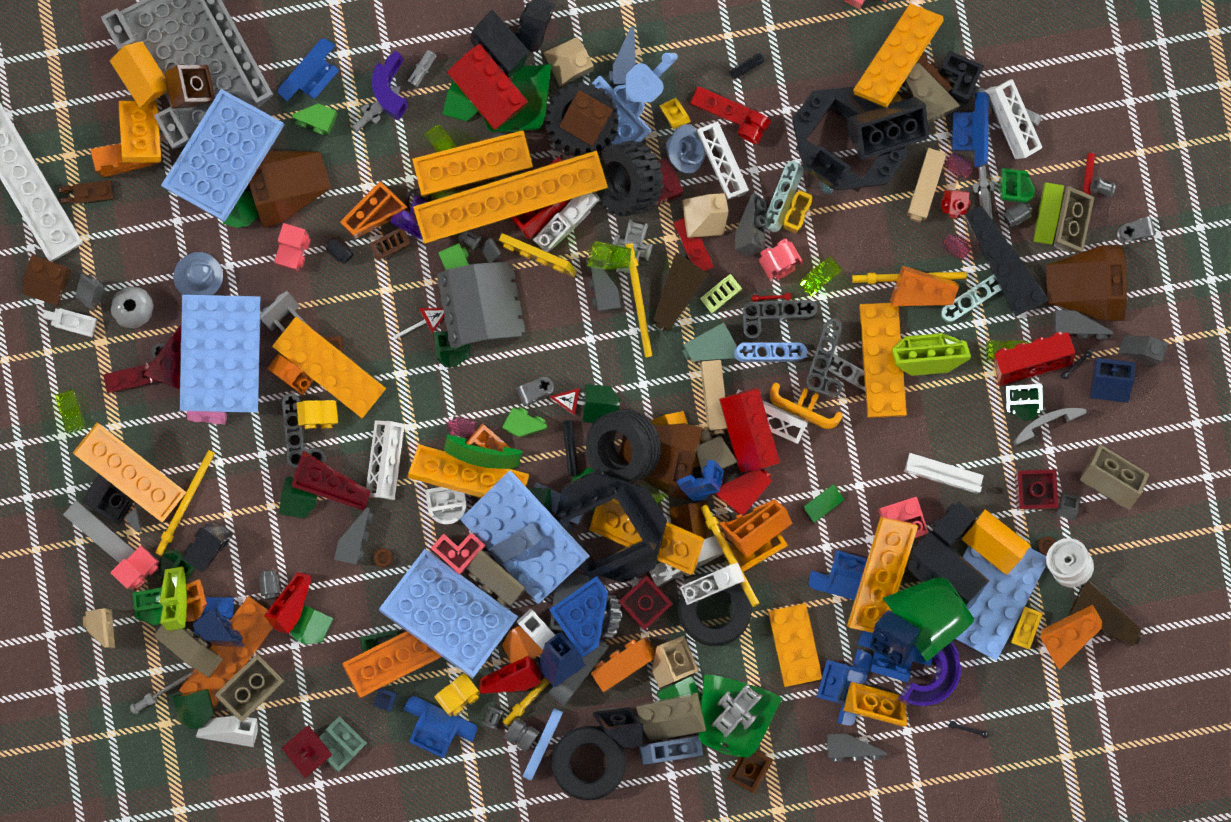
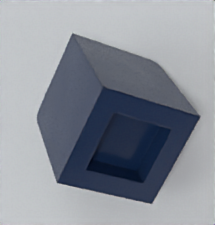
[373,688,398,712]

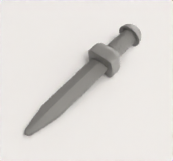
[130,672,194,714]

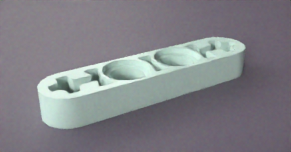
[765,161,804,232]
[941,275,1001,322]

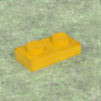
[659,98,691,130]
[1011,606,1043,650]

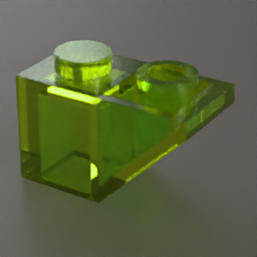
[424,123,456,153]
[587,241,631,270]

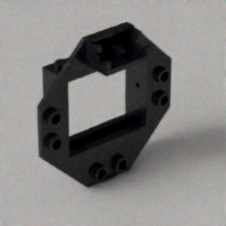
[792,86,907,192]
[555,468,667,583]

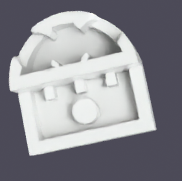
[425,487,467,524]

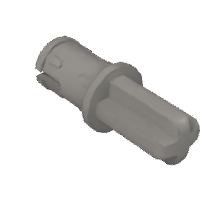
[407,50,436,87]

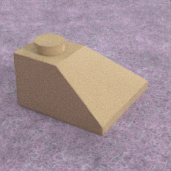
[543,37,594,87]
[682,193,728,238]
[83,608,115,649]
[652,636,699,688]

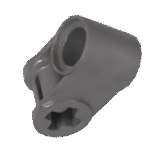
[1117,216,1156,243]
[516,377,554,407]

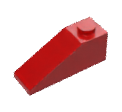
[264,572,312,634]
[479,655,541,694]

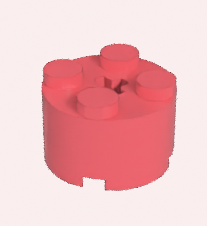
[759,238,803,281]

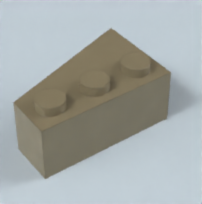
[903,62,960,124]
[154,625,223,677]

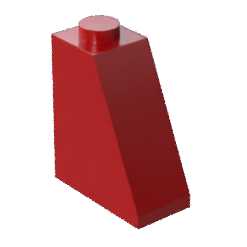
[714,468,772,516]

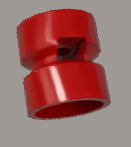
[737,110,771,145]

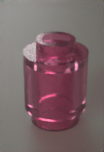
[945,152,973,180]
[942,233,972,260]
[447,416,476,438]

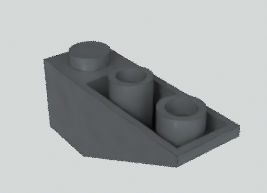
[735,193,766,257]
[586,254,621,313]
[75,273,107,311]
[1053,310,1113,340]
[334,508,373,566]
[826,734,887,762]

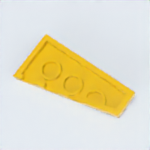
[499,233,577,278]

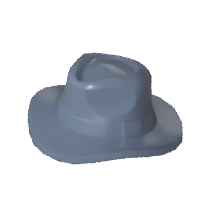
[666,124,706,173]
[173,252,223,295]

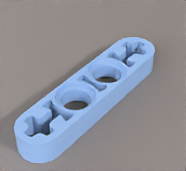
[734,343,807,362]
[523,708,563,781]

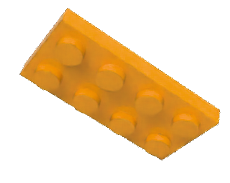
[119,101,161,163]
[768,603,822,687]

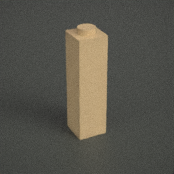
[907,148,947,222]
[700,360,728,435]

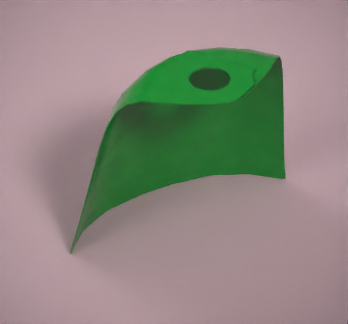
[483,64,552,132]
[882,578,974,662]
[698,674,783,758]

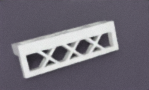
[985,79,1042,159]
[697,121,749,200]
[737,389,808,444]
[366,421,405,500]
[904,453,984,494]

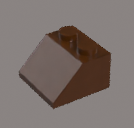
[164,65,215,109]
[559,90,613,147]
[22,255,71,306]

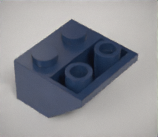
[1090,358,1136,403]
[193,610,245,648]
[870,610,920,667]
[538,632,586,687]

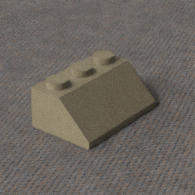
[1053,186,1094,252]
[1080,444,1149,510]
[467,550,526,607]
[215,654,284,722]
[636,693,706,742]

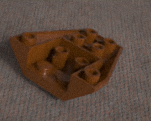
[249,151,331,228]
[1046,245,1127,321]
[619,423,703,500]

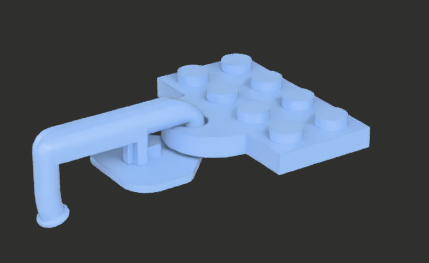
[592,53,678,145]

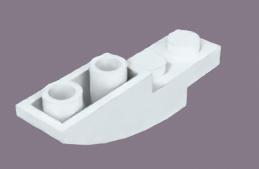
[533,192,600,252]
[649,536,724,587]

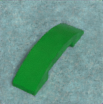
[444,434,522,469]

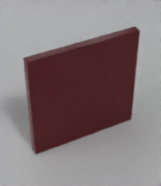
[281,725,333,778]

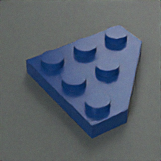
[549,576,608,658]

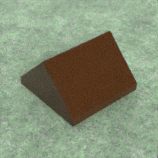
[669,502,712,540]
[727,750,773,794]

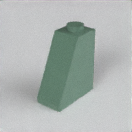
[682,323,737,363]

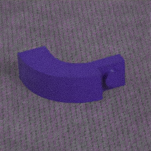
[372,50,409,121]

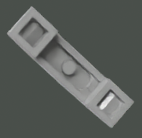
[1013,408,1087,446]

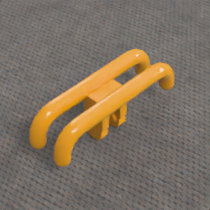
[769,383,843,429]

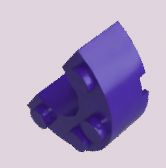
[897,642,961,707]

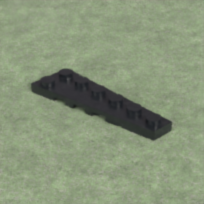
[963,206,1049,317]

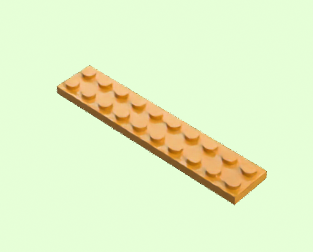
[413,151,608,244]

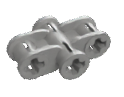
[612,219,653,274]
[711,683,762,738]

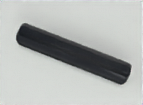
[562,420,579,477]

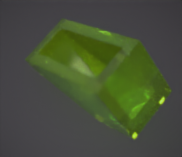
[799,257,843,297]

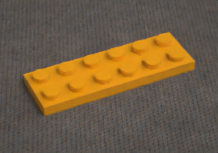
[853,3,944,108]
[412,131,533,197]
[859,303,907,418]
[272,316,387,418]
[73,423,186,523]
[408,444,529,498]
[589,499,705,575]
[847,516,918,633]

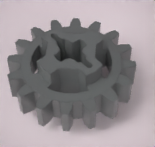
[601,596,622,638]

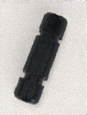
[729,53,764,79]

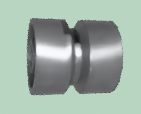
[503,717,539,752]

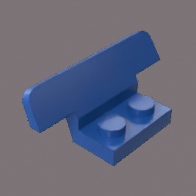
[278,39,339,102]
[952,92,989,167]
[677,460,724,502]
[809,550,867,600]
[857,631,932,683]
[817,649,872,725]
[403,696,477,758]

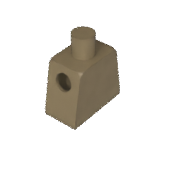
[696,429,737,478]

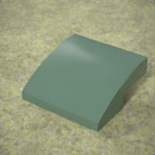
[319,716,367,773]

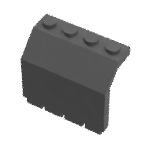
[437,262,526,349]

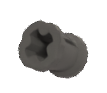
[1090,176,1116,198]
[458,230,483,251]
[481,706,505,730]

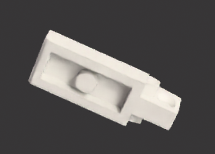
[42,308,98,337]

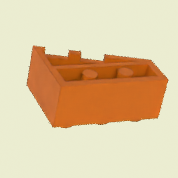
[90,143,157,178]
[340,181,409,239]
[890,265,959,306]
[719,499,793,557]
[1040,605,1102,670]
[591,636,656,692]

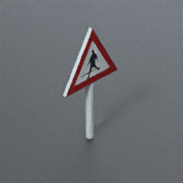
[393,308,445,339]
[549,388,584,416]

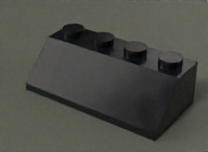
[847,97,929,160]
[905,531,989,609]

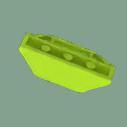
[892,333,971,376]

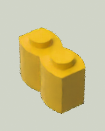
[783,190,812,234]
[297,400,338,429]
[434,673,480,717]

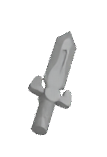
[352,86,400,132]
[972,165,995,220]

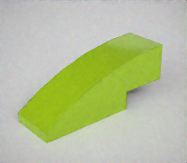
[1033,182,1064,245]
[160,567,187,631]

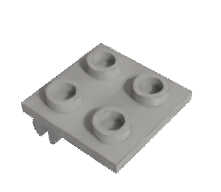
[260,291,305,332]

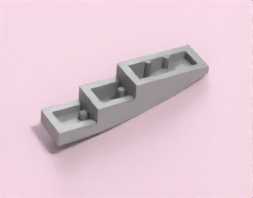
[63,500,135,563]

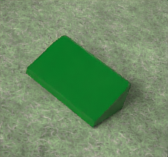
[803,484,844,523]

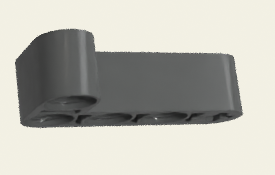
[742,300,818,341]
[806,319,842,398]
[282,393,326,469]
[549,639,610,706]

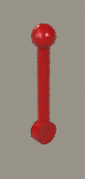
[751,293,791,302]

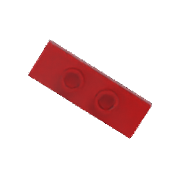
[690,86,750,126]
[673,218,714,271]

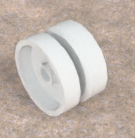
[1046,538,1094,588]

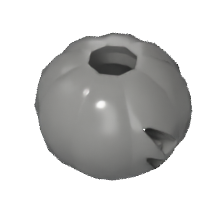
[111,286,154,329]

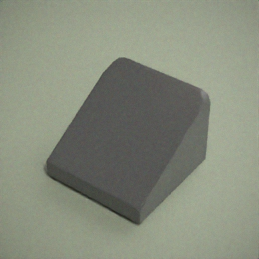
[480,238,502,263]
[1056,493,1080,520]
[125,508,142,533]

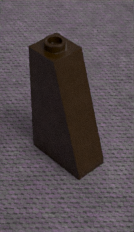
[653,253,709,332]
[1068,581,1142,647]

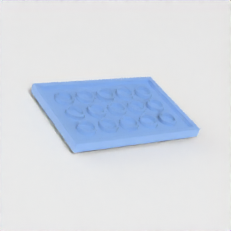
[161,89,285,222]
[180,295,261,412]
[460,470,589,604]
[955,545,1047,661]
[379,549,518,679]

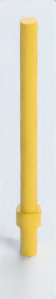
[625,243,652,357]
[852,271,967,284]
[155,450,215,556]
[700,505,759,607]
[503,652,579,726]

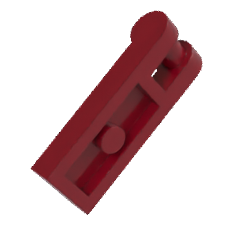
[103,363,159,394]

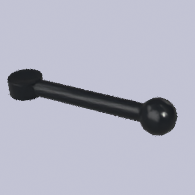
[1061,350,1092,379]
[949,721,989,738]

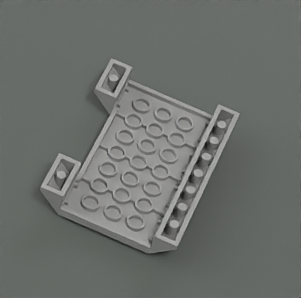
[101,0,273,149]

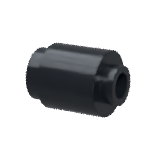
[326,236,354,264]

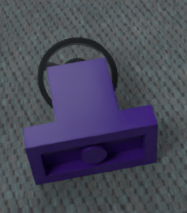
[391,187,432,240]

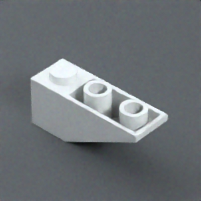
[680,563,745,605]
[517,609,556,650]
[196,716,258,747]

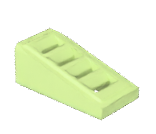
[700,274,742,314]

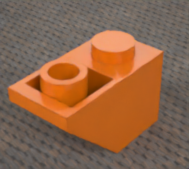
[267,354,314,395]

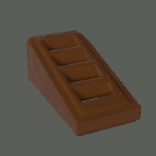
[369,228,412,261]

